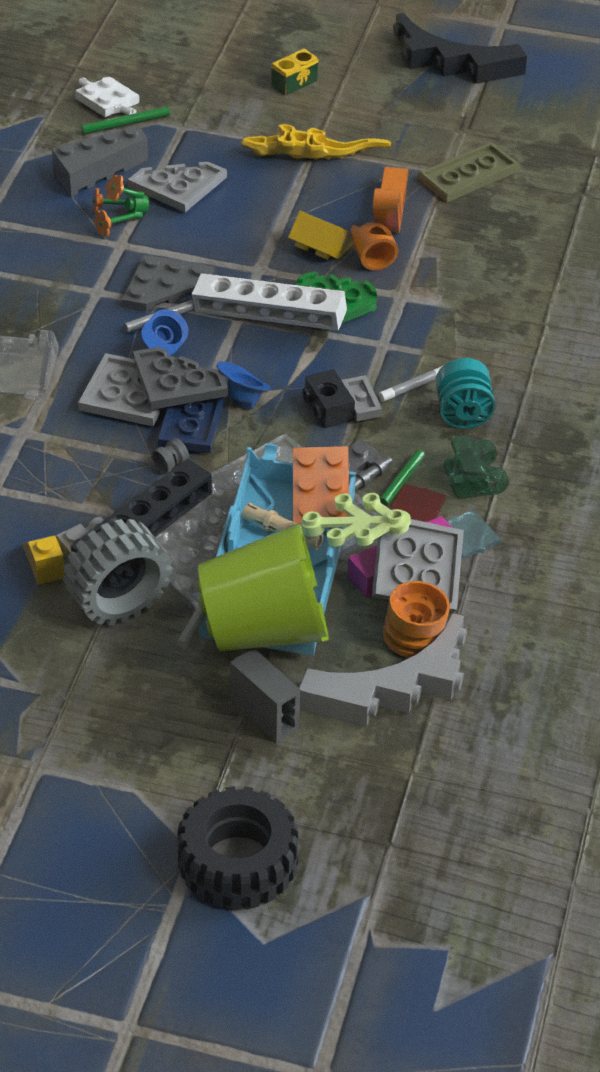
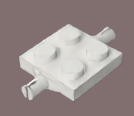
[75,77,139,117]

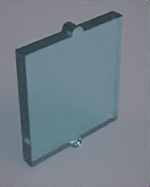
[447,510,501,559]

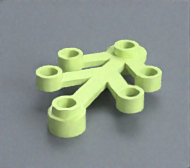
[301,493,411,547]

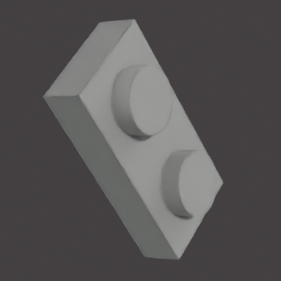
[342,375,382,421]

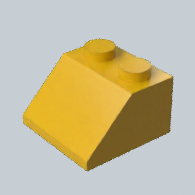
[288,211,353,260]

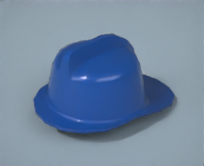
[141,309,188,355]
[216,362,271,409]

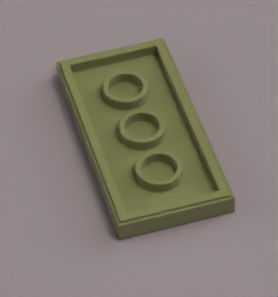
[418,142,520,203]

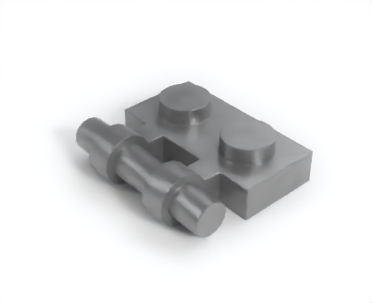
[348,439,393,491]

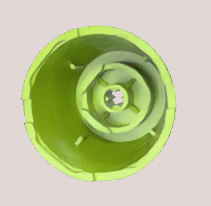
[197,524,329,651]

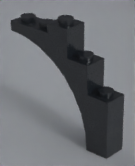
[393,13,527,84]

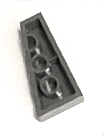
[52,125,148,197]

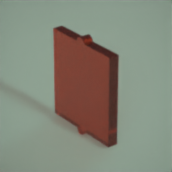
[391,484,446,522]

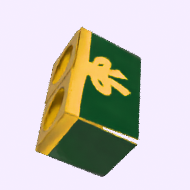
[271,49,319,95]

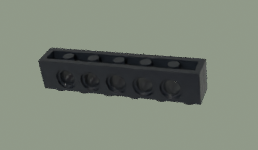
[70,459,212,552]

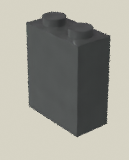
[230,648,300,743]

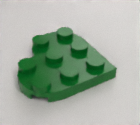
[296,271,377,331]

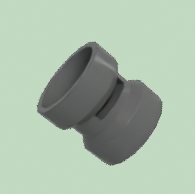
[151,438,189,474]

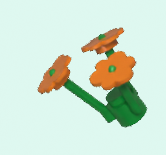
[92,175,149,237]

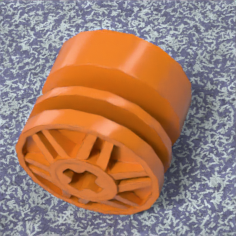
[382,581,450,658]

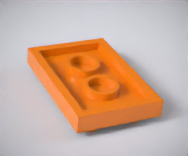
[293,446,349,525]

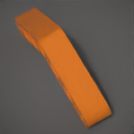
[373,167,409,233]

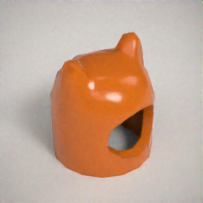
[351,222,399,271]

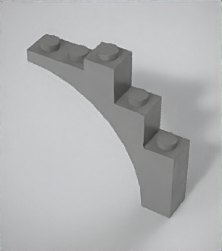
[299,614,467,727]

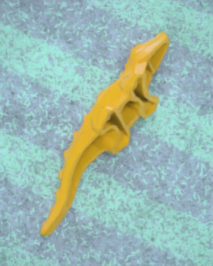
[241,124,391,160]

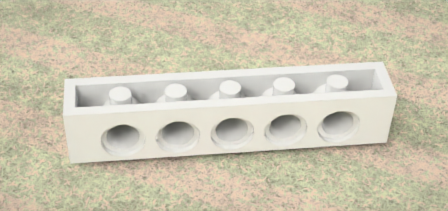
[192,273,347,331]

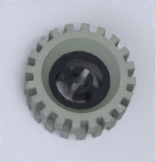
[63,519,173,625]

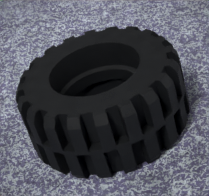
[177,786,299,910]

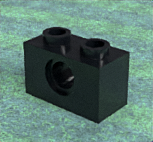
[302,369,355,428]

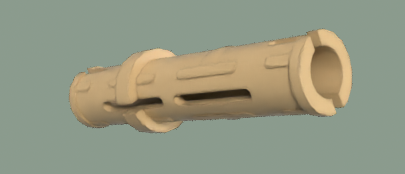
[241,502,324,551]

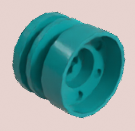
[435,358,495,428]

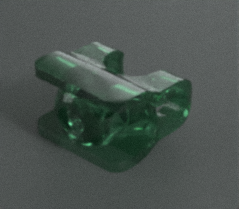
[443,436,510,498]

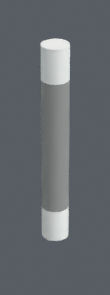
[378,365,444,402]

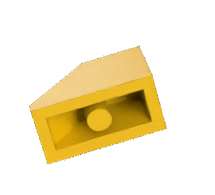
[23,536,65,585]

